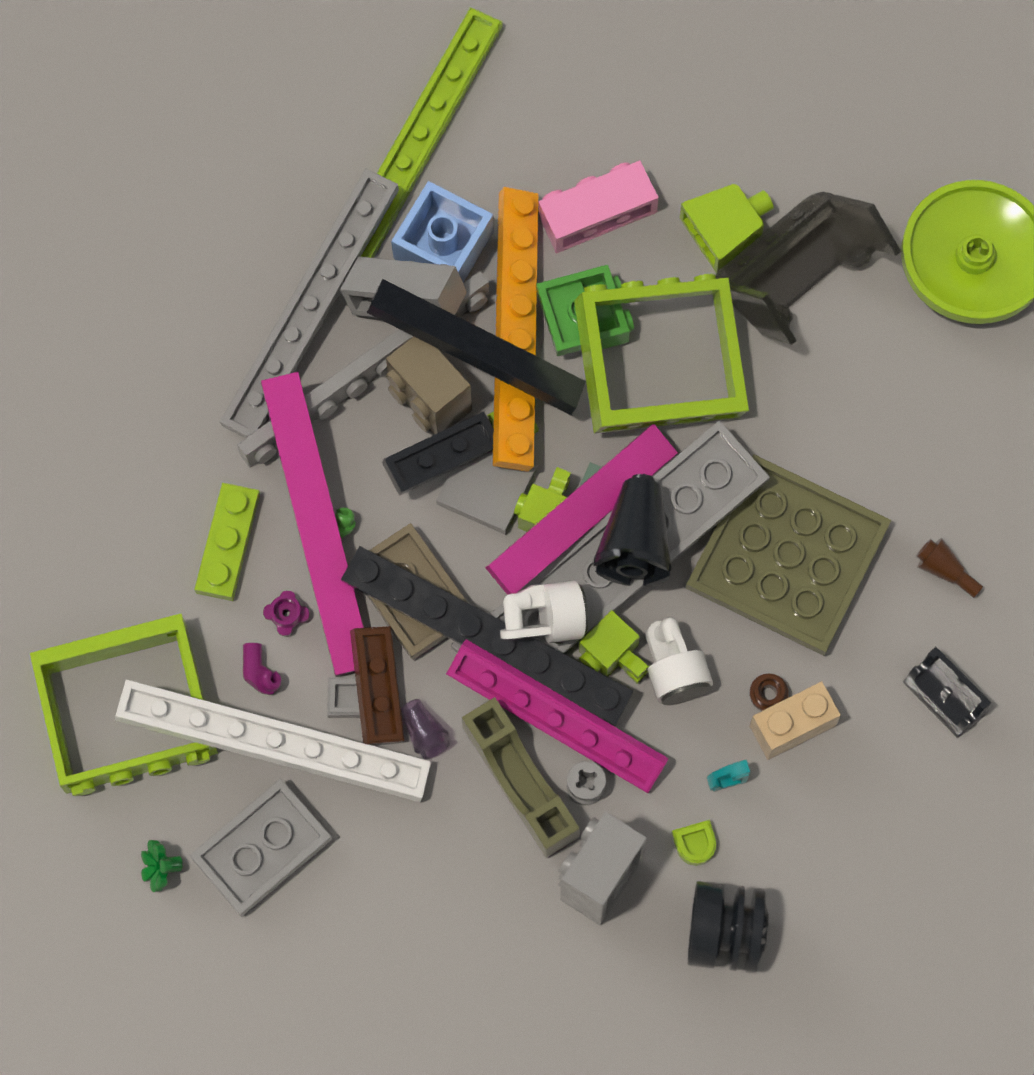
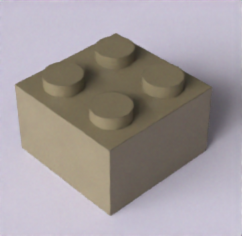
[386,336,472,435]

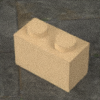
[749,681,841,760]

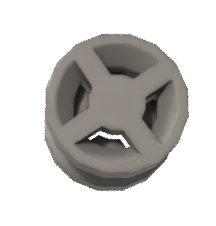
[567,761,606,805]

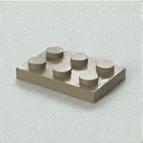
[347,523,468,660]

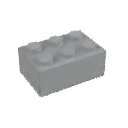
[558,811,647,925]

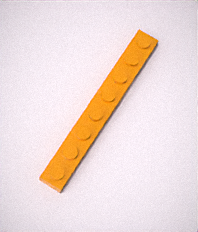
[493,187,538,472]

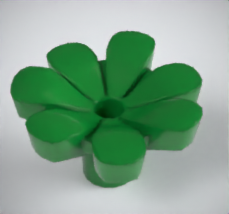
[141,840,183,892]

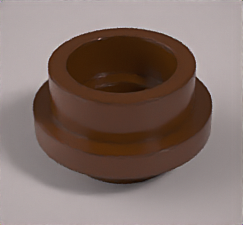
[749,673,789,711]

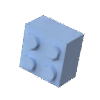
[391,181,494,282]

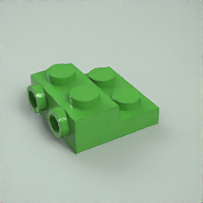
[536,264,634,357]

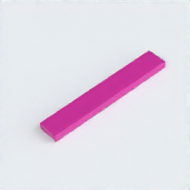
[485,424,678,595]
[446,639,669,793]

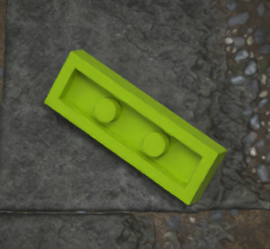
[194,482,260,601]

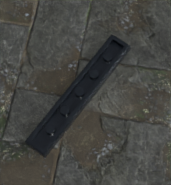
[367,279,586,415]

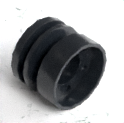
[687,881,769,973]

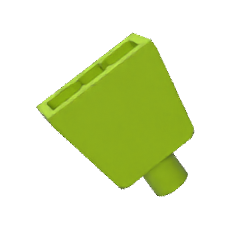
[679,184,774,274]

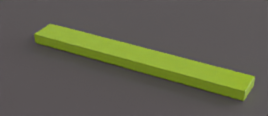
[361,7,503,258]

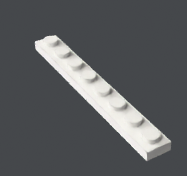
[114,679,431,802]

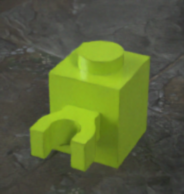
[514,467,571,532]
[579,610,649,684]

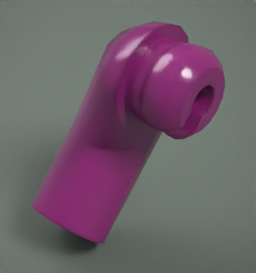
[243,643,282,695]

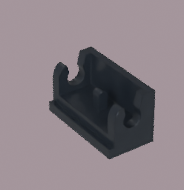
[903,647,991,738]

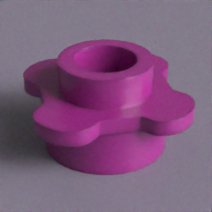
[263,591,309,636]

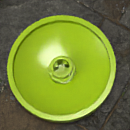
[901,180,1034,324]

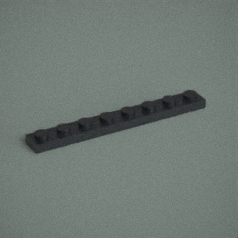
[341,546,633,726]

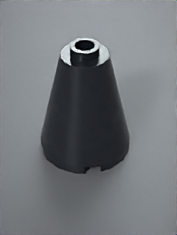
[593,474,672,586]

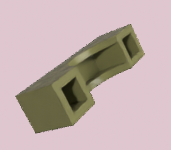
[461,697,580,858]

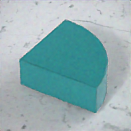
[707,759,750,792]

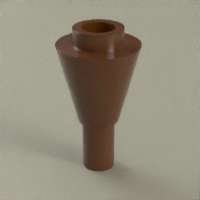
[916,538,983,598]

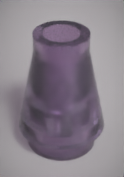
[401,699,450,759]

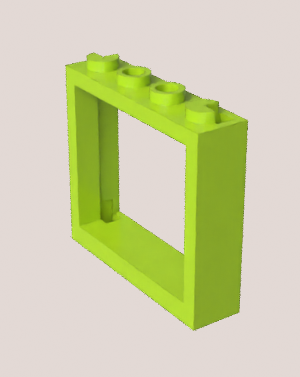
[574,274,749,434]
[30,613,218,796]

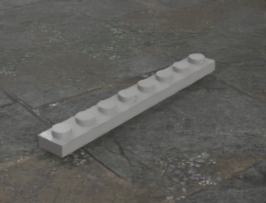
[220,168,399,438]
[237,271,489,467]

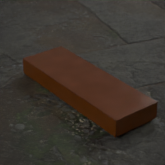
[350,626,405,745]

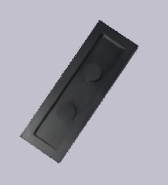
[382,411,494,496]

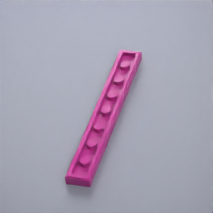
[261,372,363,677]

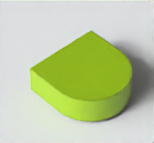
[671,820,716,866]

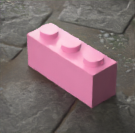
[538,161,658,254]

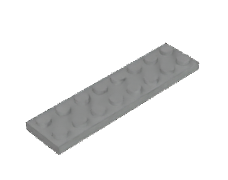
[489,420,770,654]

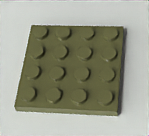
[686,454,891,656]

